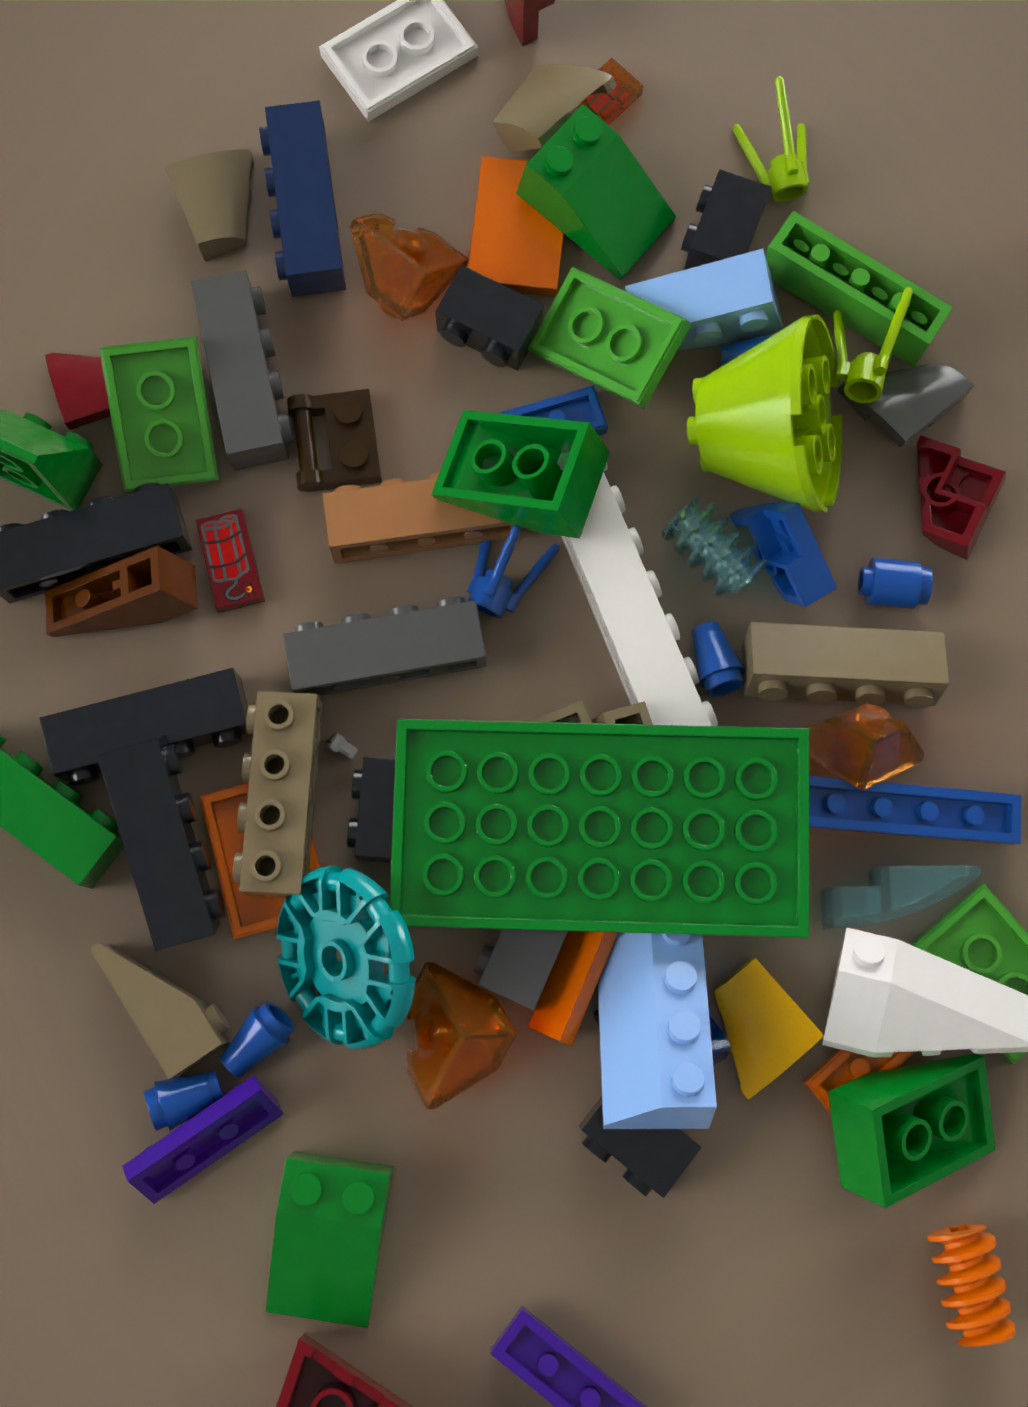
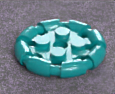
[276,866,416,1049]

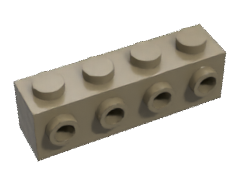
[742,622,950,709]
[233,691,323,897]

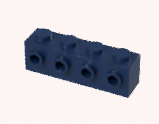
[259,100,346,297]

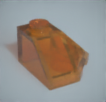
[350,212,469,321]
[805,703,925,791]
[407,962,518,1109]

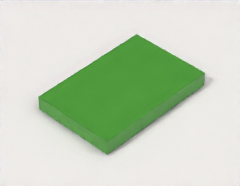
[527,267,691,409]
[99,336,219,492]
[910,884,1028,1065]

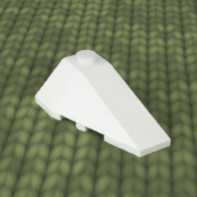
[822,928,1028,1058]

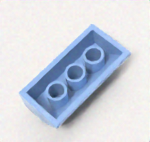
[597,932,717,1129]

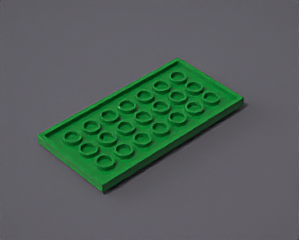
[390,719,809,938]

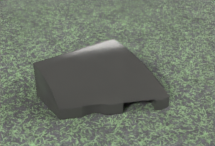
[837,362,974,448]

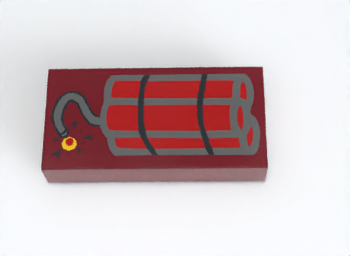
[195,509,265,613]

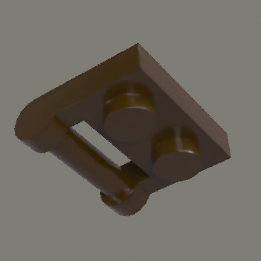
[287,389,382,492]

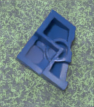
[729,502,837,607]

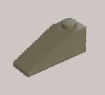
[89,943,231,1079]

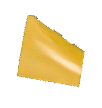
[713,958,824,1100]

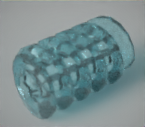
[662,496,768,600]

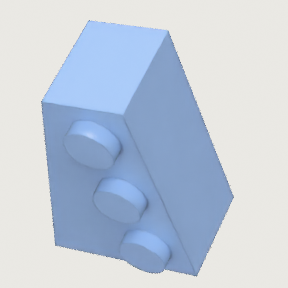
[625,249,784,350]

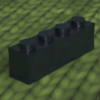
[0,483,192,604]
[39,668,248,785]
[97,735,225,951]

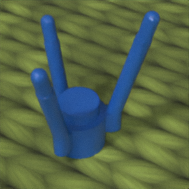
[466,525,560,619]

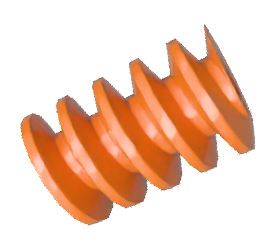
[927,1224,1016,1347]

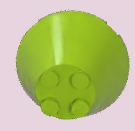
[687,314,842,513]

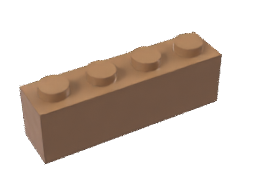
[322,472,521,564]

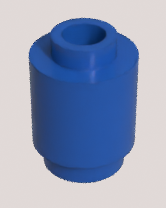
[858,558,933,609]

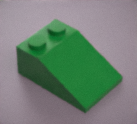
[516,104,676,281]
[0,410,102,511]
[431,410,610,539]
[828,1053,995,1208]
[265,1151,394,1328]

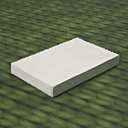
[319,0,478,122]

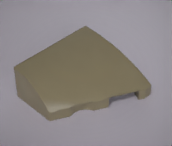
[492,64,617,153]
[164,149,254,261]

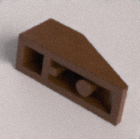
[45,546,198,637]

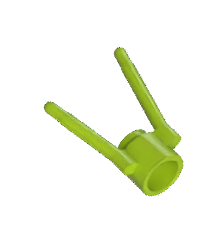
[732,76,810,202]
[833,287,913,403]

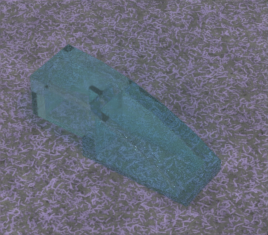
[821,865,981,930]

